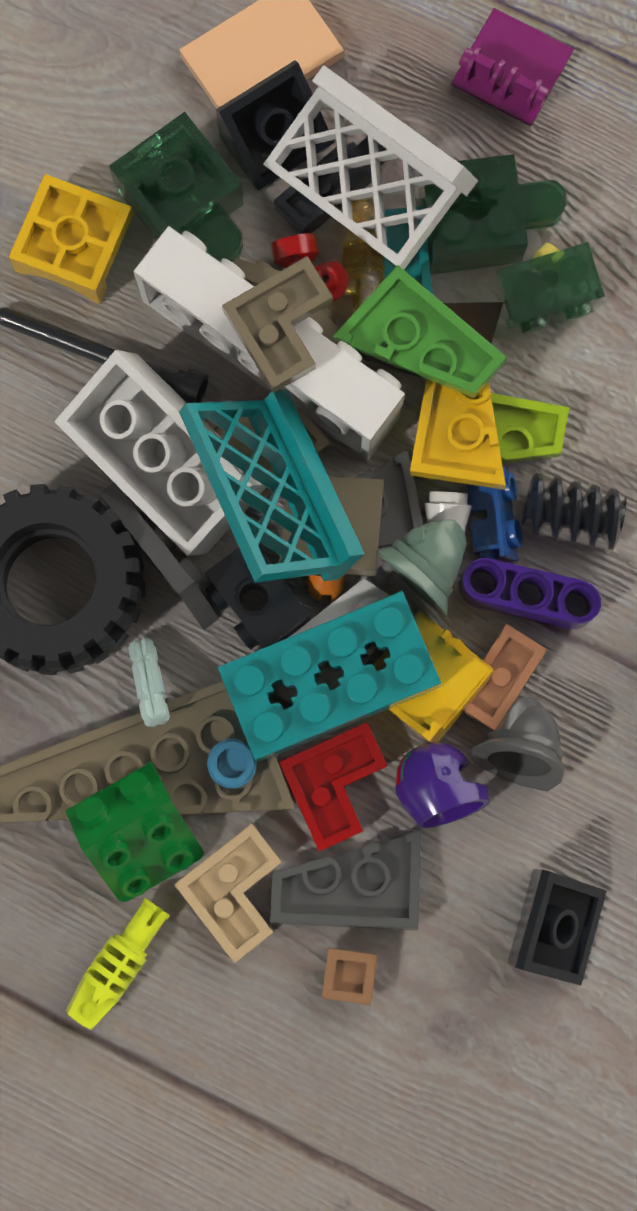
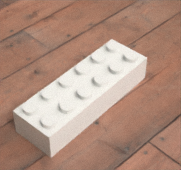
[133,226,405,462]

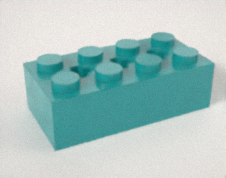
[217,591,441,762]

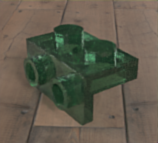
[495,242,605,334]

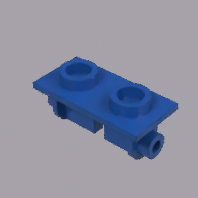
[466,465,523,561]

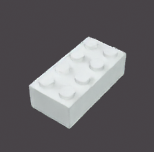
[54,350,266,556]

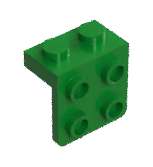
[65,762,204,902]

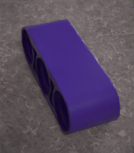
[459,558,601,629]

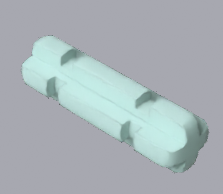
[128,638,170,727]

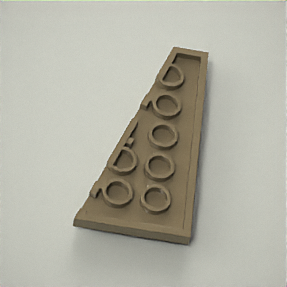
[0,681,296,823]

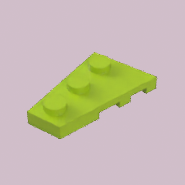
[491,393,570,464]

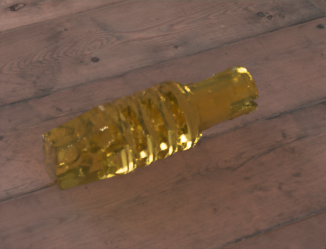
[341,198,386,312]

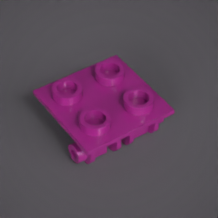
[451,8,574,127]

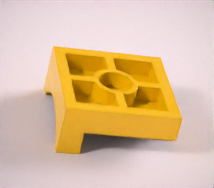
[8,174,134,304]
[373,610,495,743]

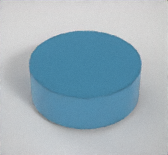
[207,739,257,789]

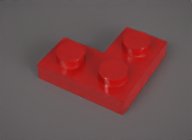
[279,722,388,852]

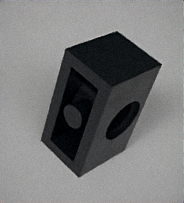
[204,547,310,651]

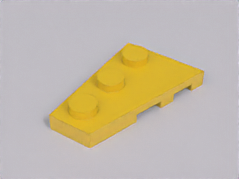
[410,379,506,490]

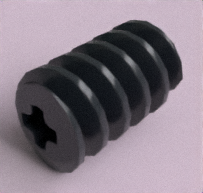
[522,473,627,550]

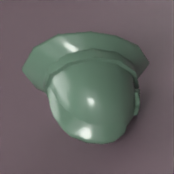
[376,519,466,618]

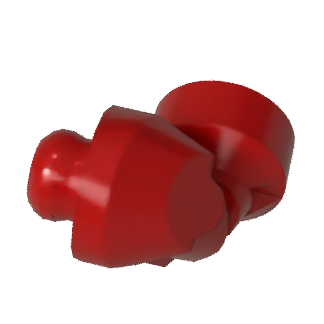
[270,233,348,302]

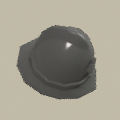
[471,697,564,792]

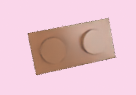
[464,624,548,731]

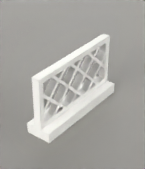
[263,65,478,270]

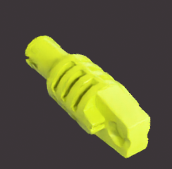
[66,898,170,1030]

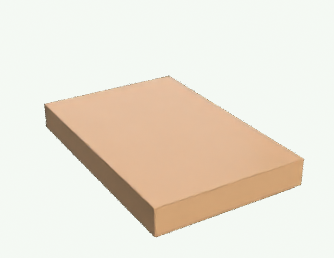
[179,0,344,109]

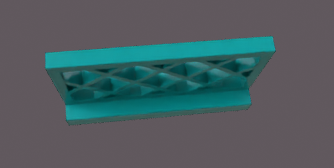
[179,390,365,582]

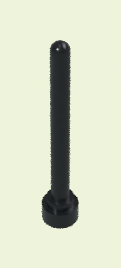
[0,307,209,403]

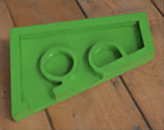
[333,265,507,398]

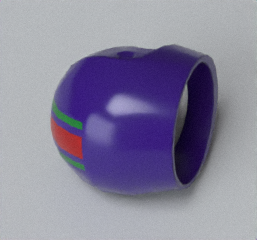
[395,742,490,828]

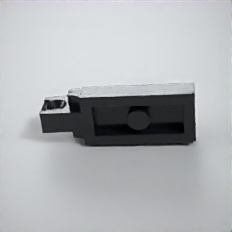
[273,136,387,234]

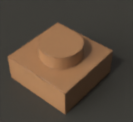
[322,947,377,1005]

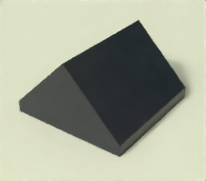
[216,60,335,191]
[507,869,607,986]

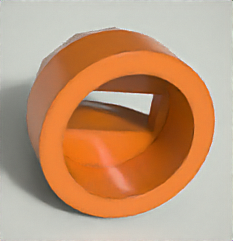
[307,574,346,602]

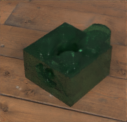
[109,112,244,262]
[418,154,567,274]

